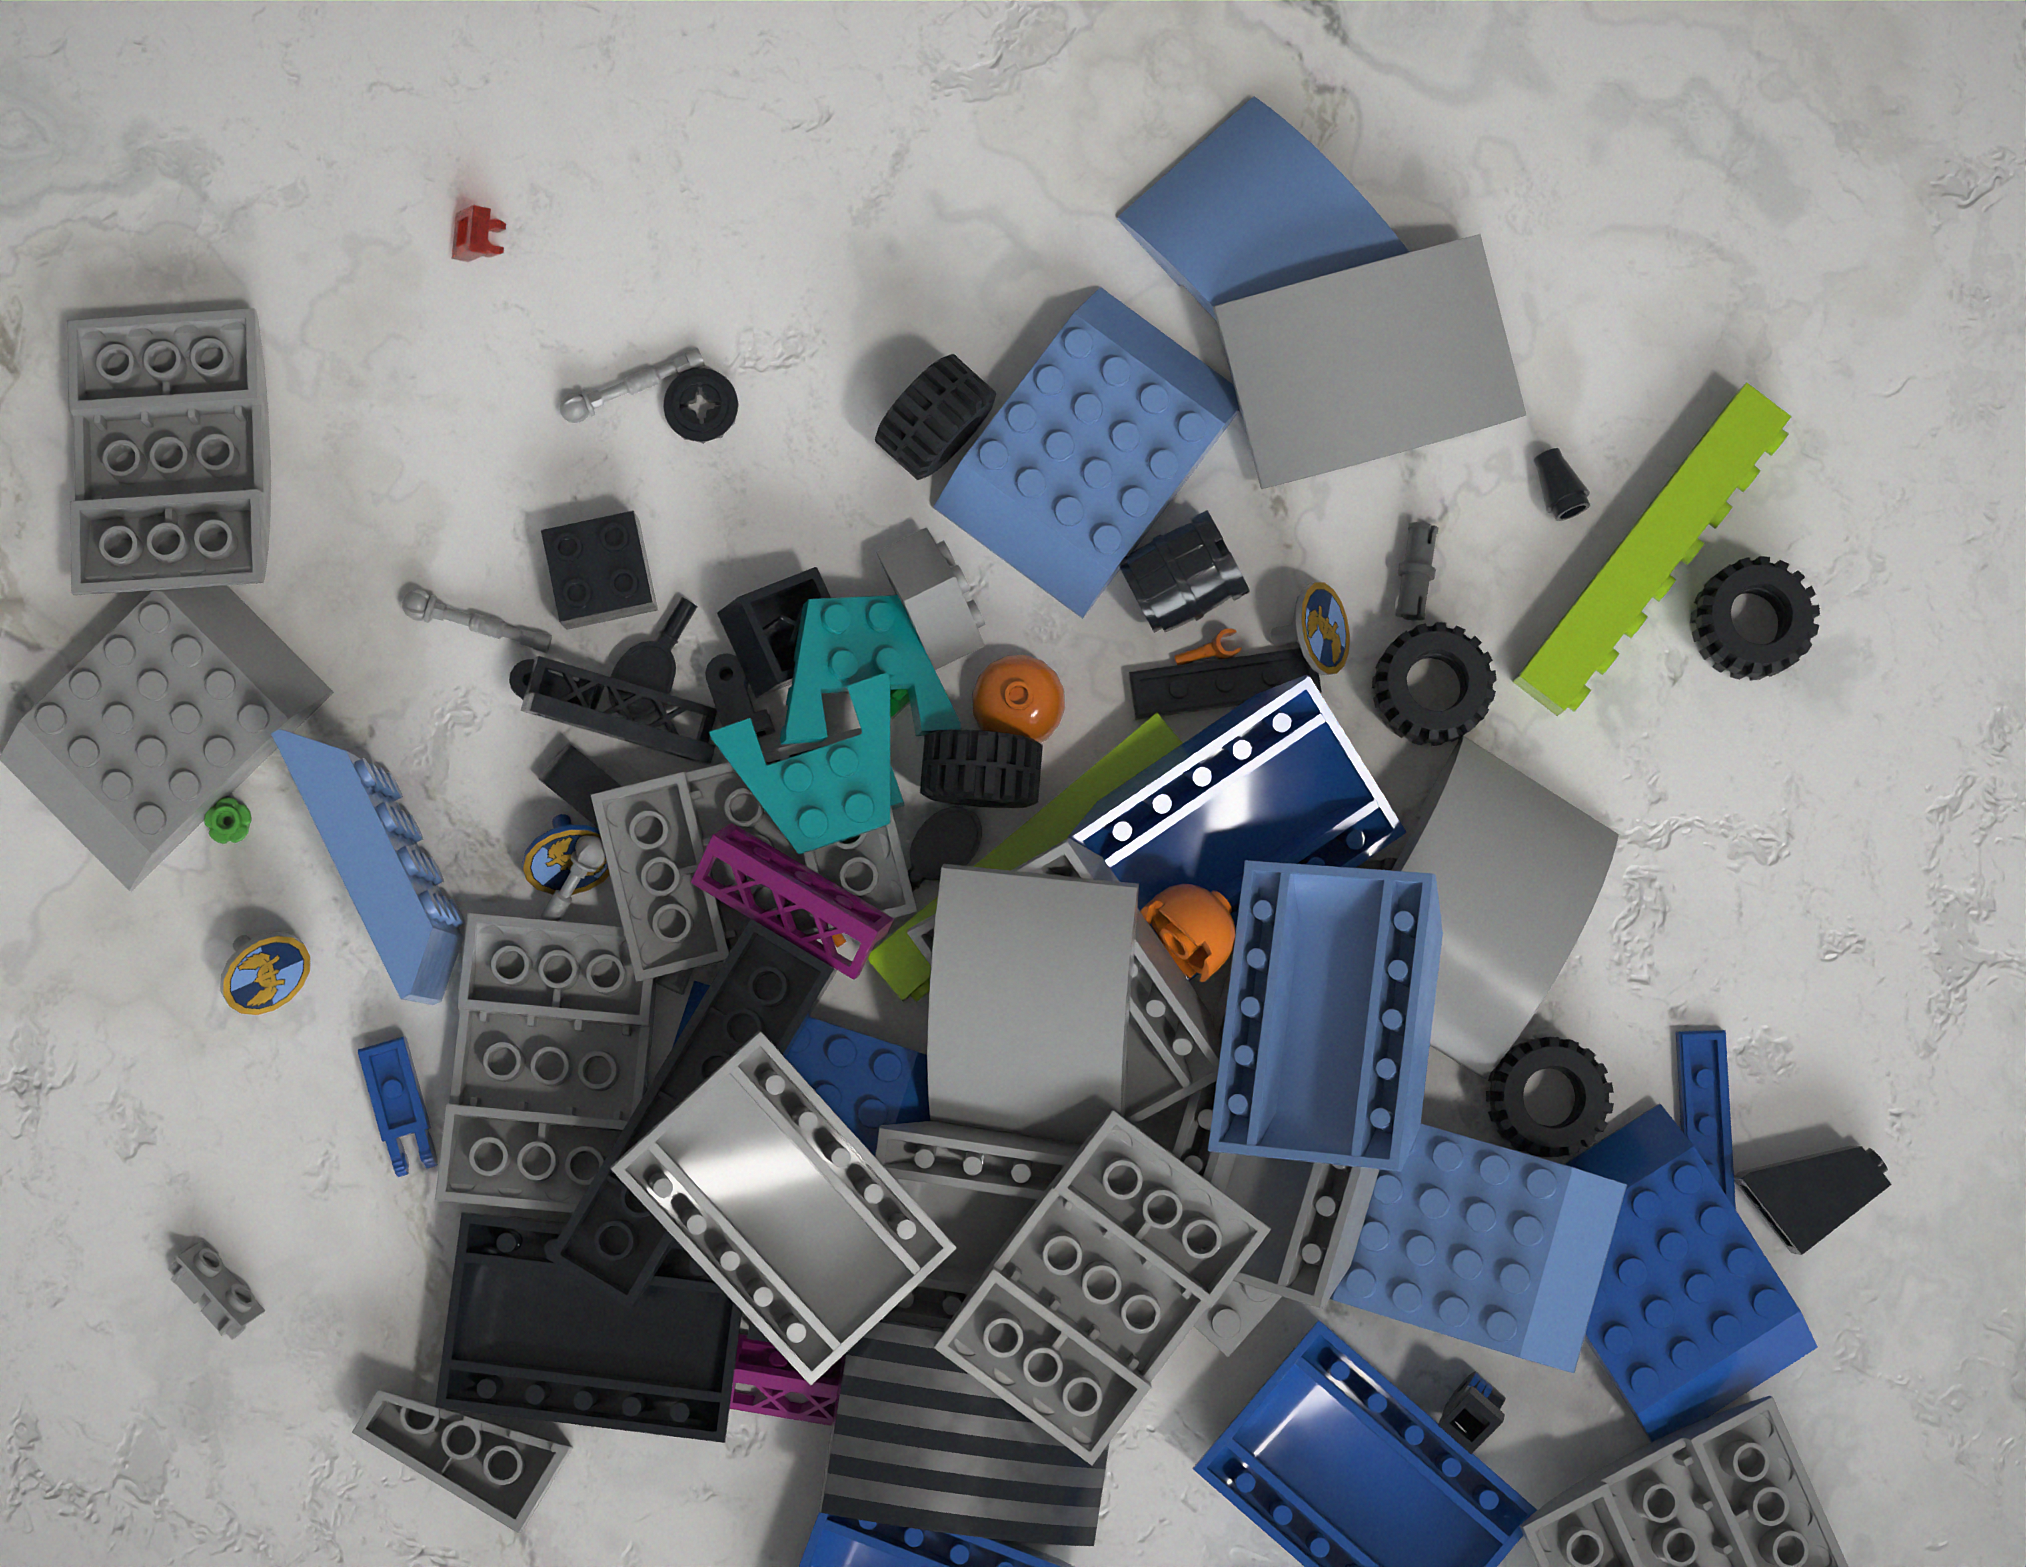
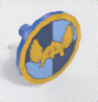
[522,814,610,895]

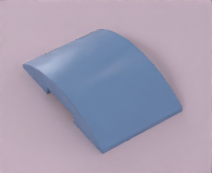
[1117,96,1409,322]

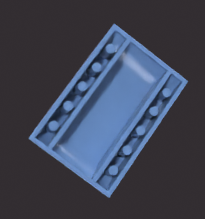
[933,287,1240,619]
[271,729,465,1005]
[1208,860,1443,1172]
[1329,1124,1627,1373]

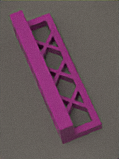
[690,823,894,980]
[730,1334,843,1426]

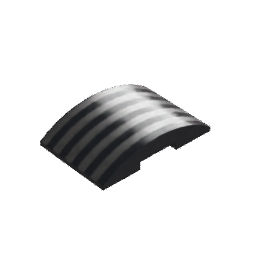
[818,1319,1109,1546]

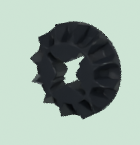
[663,368,739,444]

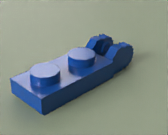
[358,1036,438,1177]

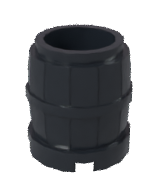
[1119,510,1250,633]

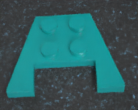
[780,595,962,745]
[709,672,891,855]

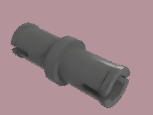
[1395,522,1439,621]

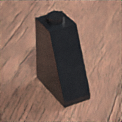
[1734,1146,1892,1255]

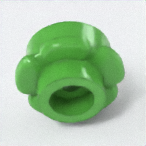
[204,798,252,844]

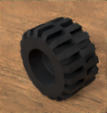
[875,354,996,480]
[1690,556,1820,681]
[1372,622,1497,746]
[920,729,1043,808]
[1486,1037,1614,1157]

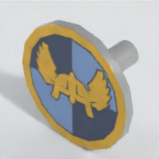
[1271,582,1350,675]
[220,932,310,1015]

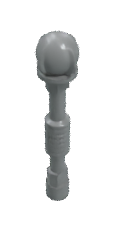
[560,348,705,423]
[402,590,552,653]
[541,836,605,921]

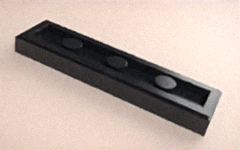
[1128,648,1322,720]

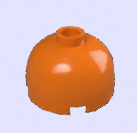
[972,655,1065,743]
[1140,884,1235,982]

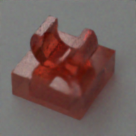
[451,205,506,262]

